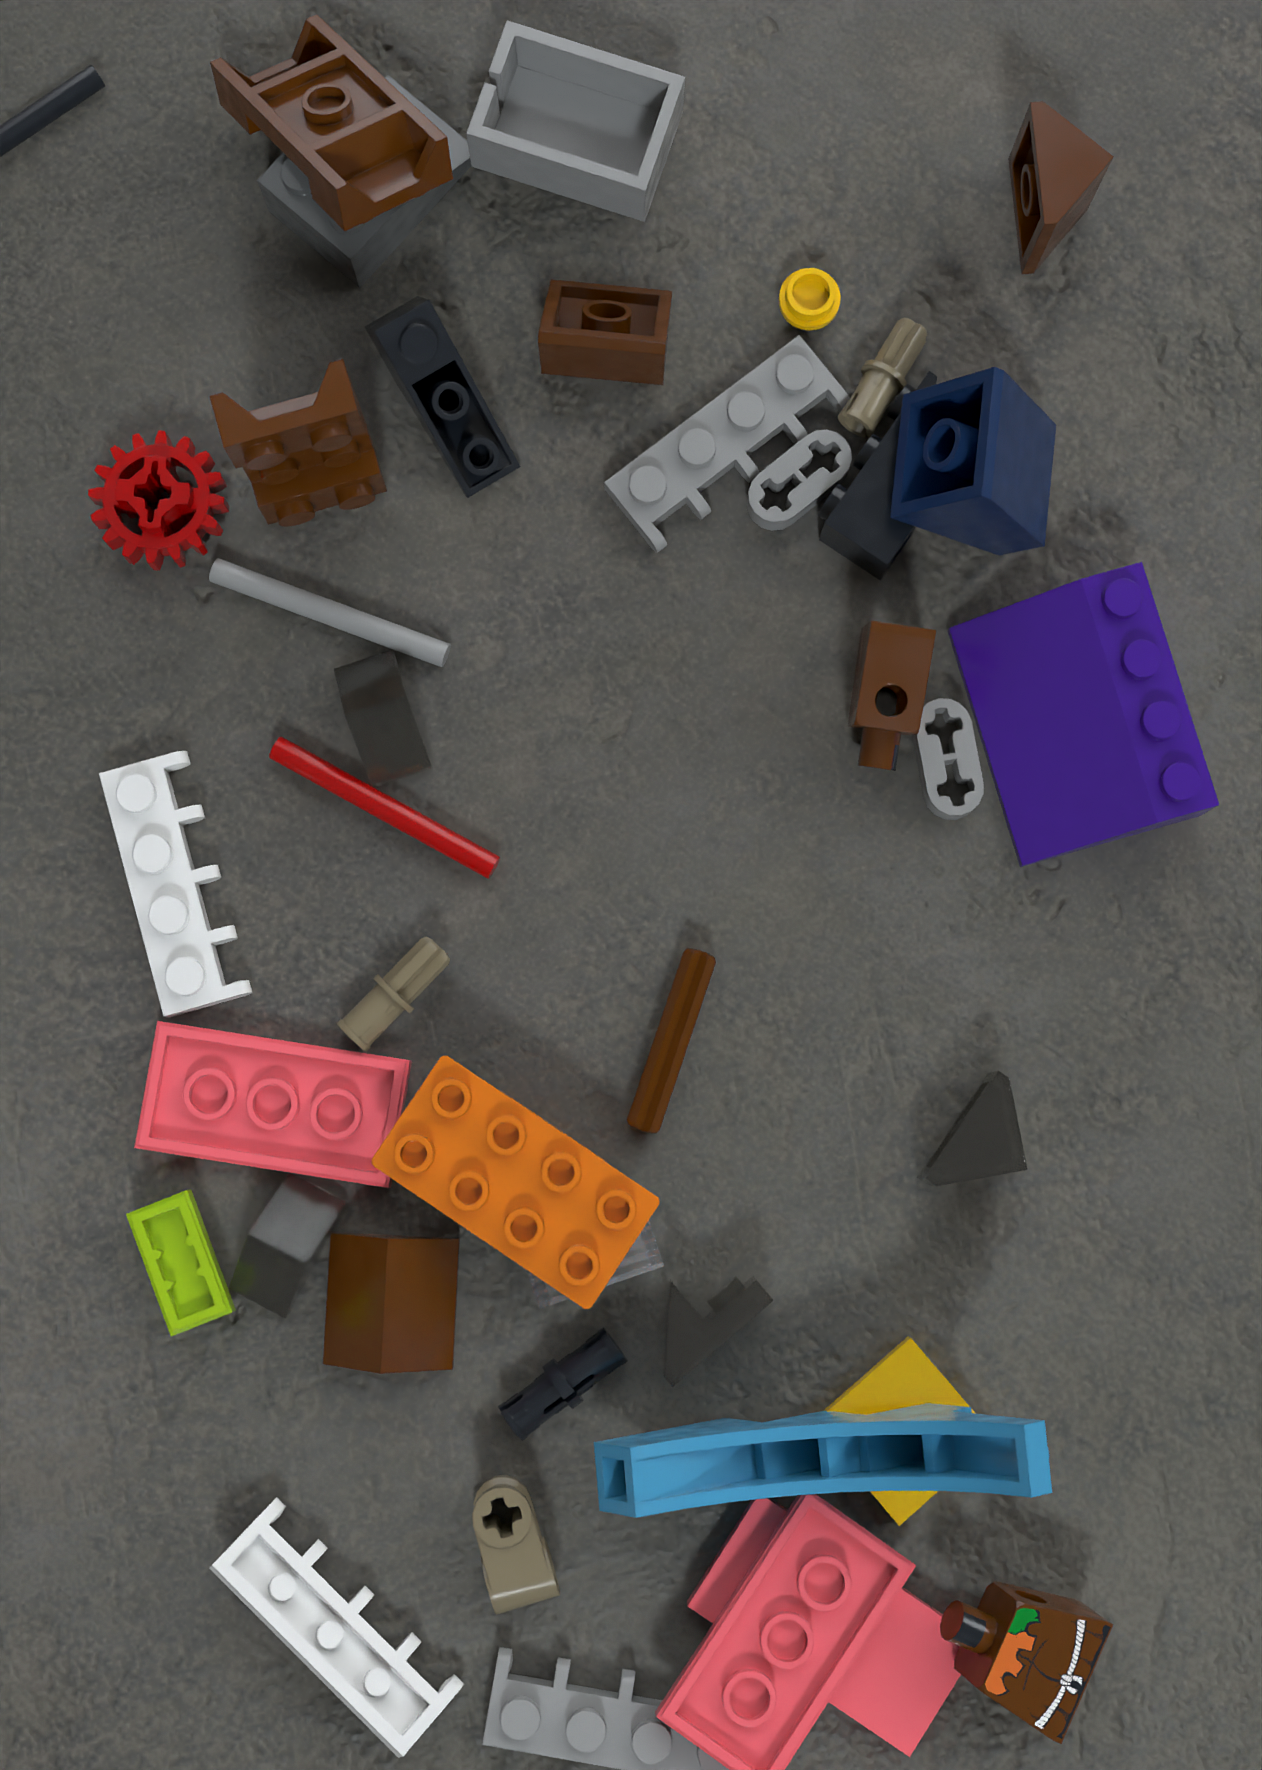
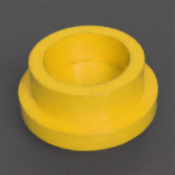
[779,268,841,331]

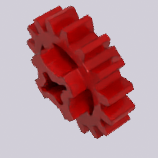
[88,430,230,571]

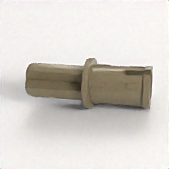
[838,318,927,438]
[337,936,450,1052]

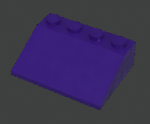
[947,562,1219,867]

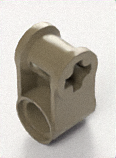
[472,1475,560,1615]

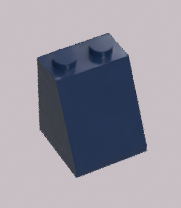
[890,367,1056,556]

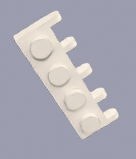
[99,751,253,1018]
[210,1497,464,1758]

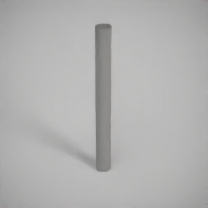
[209,558,451,667]

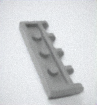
[604,335,850,553]
[482,1647,729,1770]

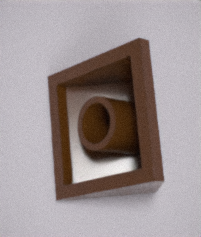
[1008,101,1114,274]
[538,279,672,385]
[323,1233,460,1374]

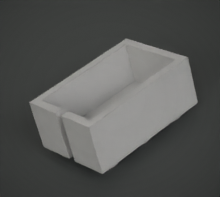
[466,20,685,222]

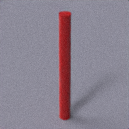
[269,736,501,879]

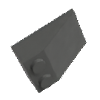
[257,75,471,288]

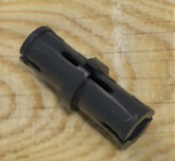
[498,1327,628,1441]

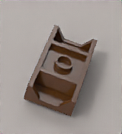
[210,14,453,231]
[210,359,387,527]

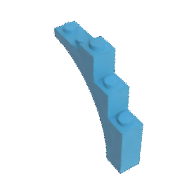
[594,1403,1052,1518]

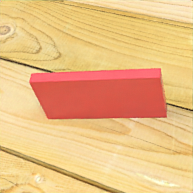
[134,1021,412,1188]
[655,1494,916,1770]
[687,1498,961,1757]

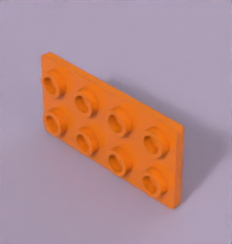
[372,1056,660,1309]

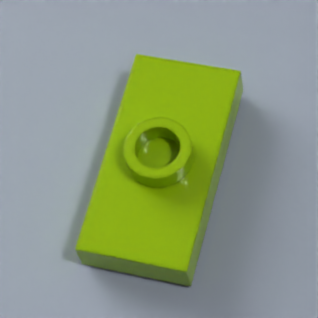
[126,1189,236,1337]

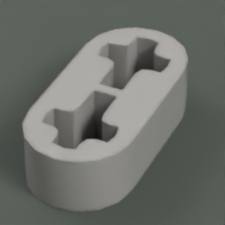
[747,429,852,531]
[912,698,984,820]

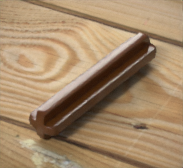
[627,948,716,1134]

